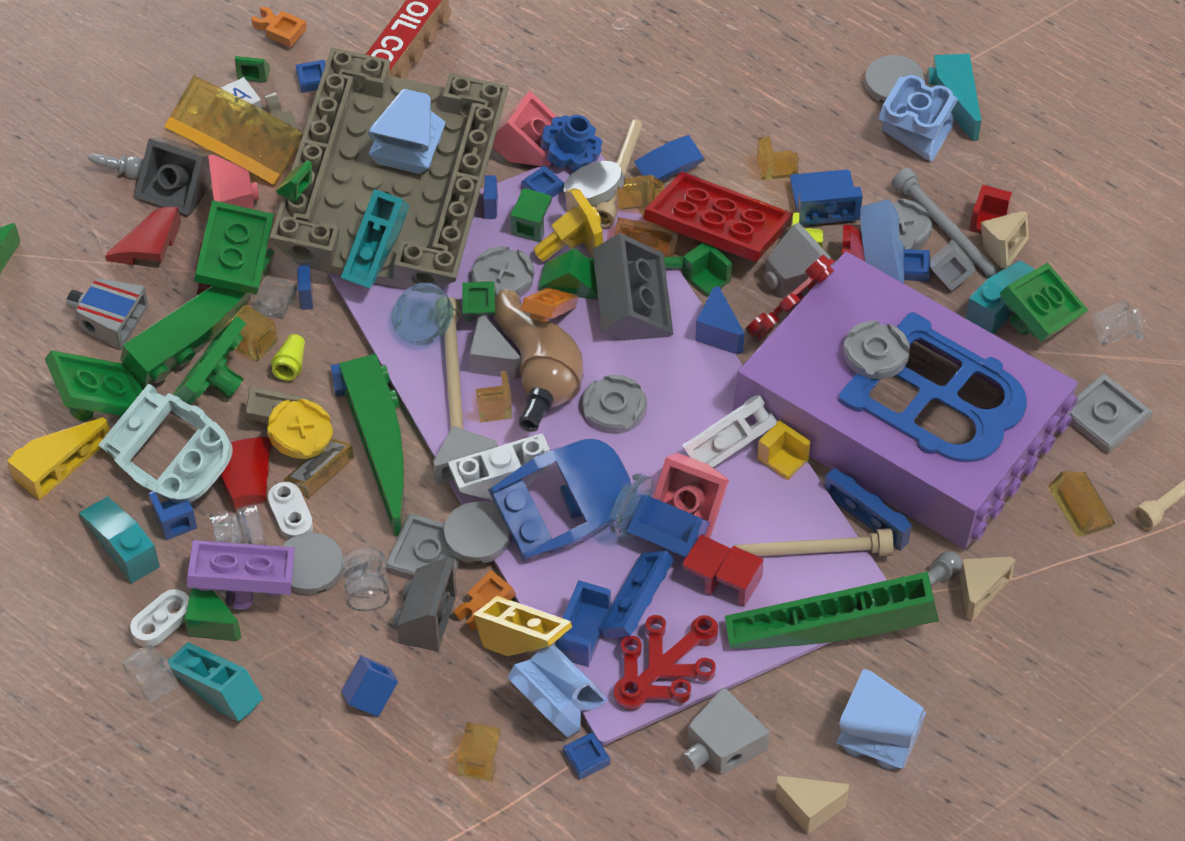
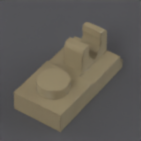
[245,386,314,425]

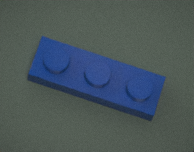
[825,467,912,551]
[598,550,674,638]

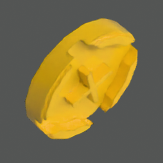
[267,399,333,459]

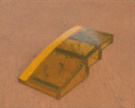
[164,75,303,187]

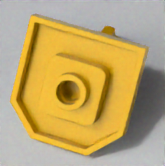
[534,188,603,262]

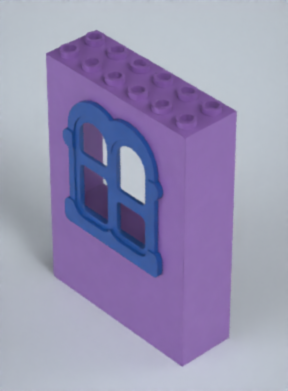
[733,251,1078,549]

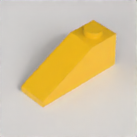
[7,417,110,501]
[473,596,572,656]

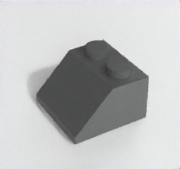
[134,137,218,215]
[393,558,457,652]

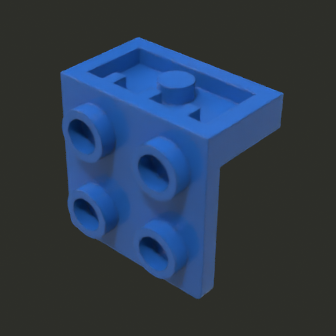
[790,169,863,225]

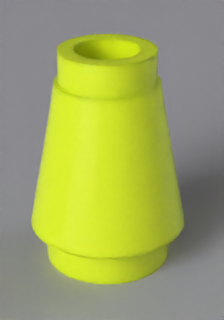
[271,334,305,381]

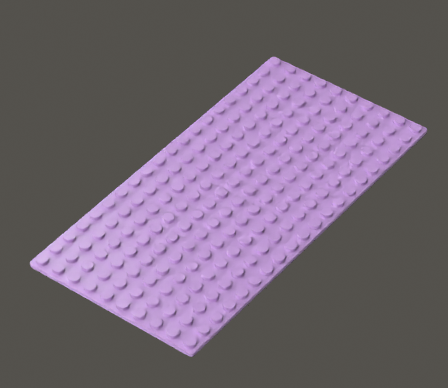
[327,153,887,745]

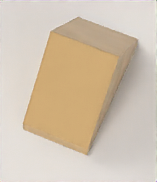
[981,211,1029,268]
[959,556,1016,622]
[775,776,849,835]

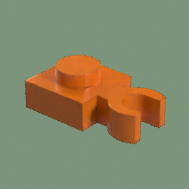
[251,6,307,48]
[454,570,516,631]

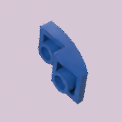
[634,135,705,189]

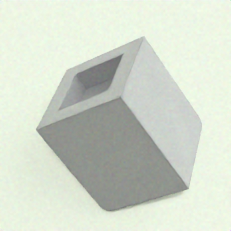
[930,240,976,291]

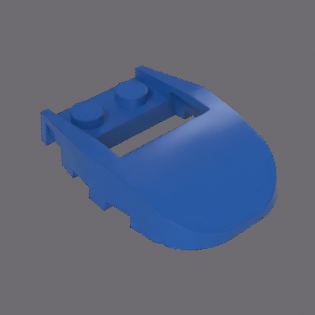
[488,439,632,561]

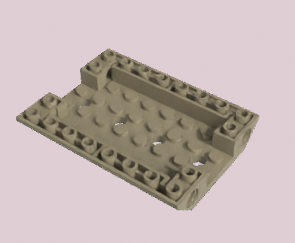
[270,47,509,293]

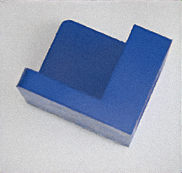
[148,491,197,540]
[342,656,398,716]

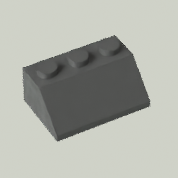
[593,233,673,340]

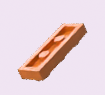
[521,287,578,322]

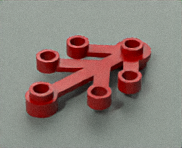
[745,254,835,341]
[614,615,718,710]

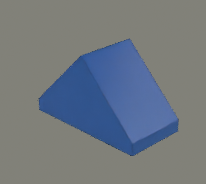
[695,286,745,354]

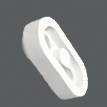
[268,482,313,541]
[130,589,189,647]

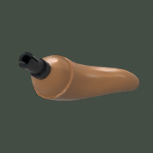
[493,289,584,432]

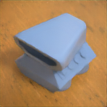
[879,75,958,161]
[368,89,446,174]
[507,644,608,738]
[836,669,927,770]

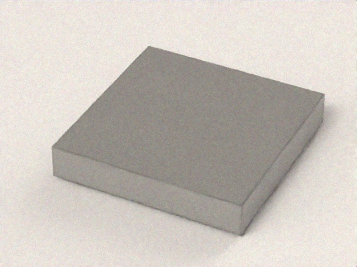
[1069,374,1153,454]
[385,513,461,580]

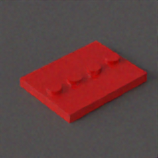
[643,171,793,263]

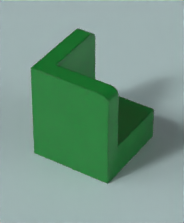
[510,188,552,242]
[683,242,732,297]
[462,281,497,322]

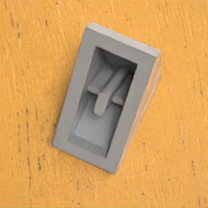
[470,315,521,379]
[433,426,498,485]

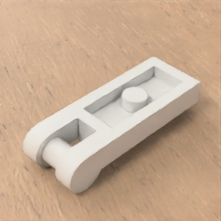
[682,394,777,468]

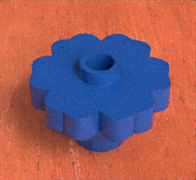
[540,115,602,172]

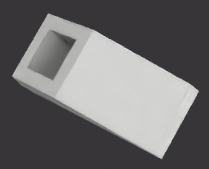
[448,433,552,500]

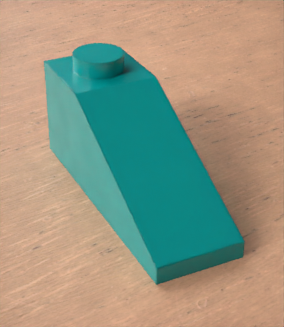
[927,53,982,141]
[341,189,410,289]
[966,260,1035,334]
[79,496,160,584]
[163,642,264,722]

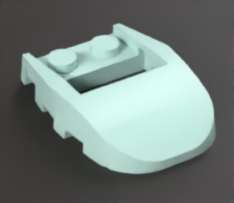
[99,384,233,504]

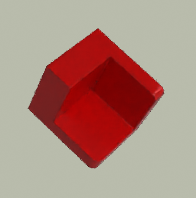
[969,184,1012,234]
[683,534,731,595]
[716,545,764,607]

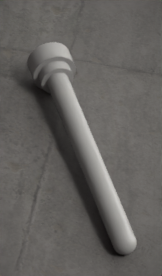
[891,168,997,277]

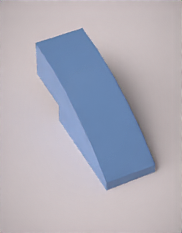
[860,199,904,284]

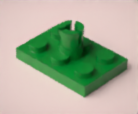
[194,200,274,295]
[999,262,1088,342]
[171,315,247,413]
[45,350,143,421]

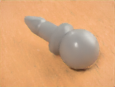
[88,154,143,180]
[928,551,962,586]

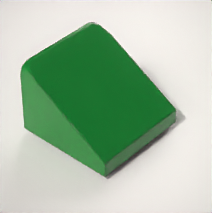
[234,56,270,82]
[276,160,312,202]

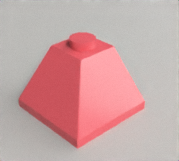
[493,91,557,167]
[208,155,259,210]
[653,452,729,538]

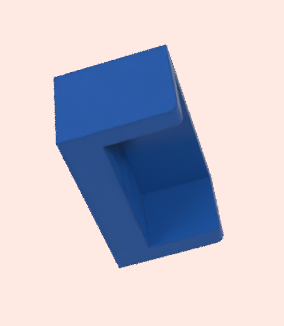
[627,494,710,557]
[555,580,611,667]

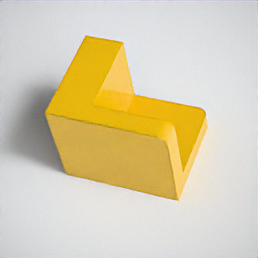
[757,420,810,480]

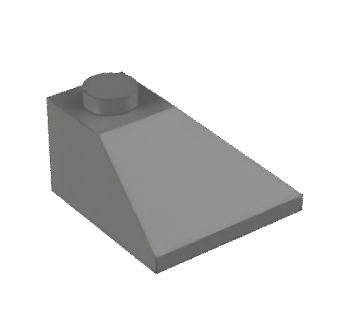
[764,222,835,299]

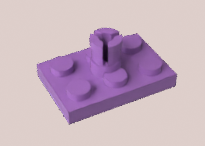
[187,540,295,609]

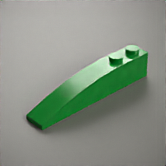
[120,248,275,387]
[339,354,404,537]
[725,571,939,649]

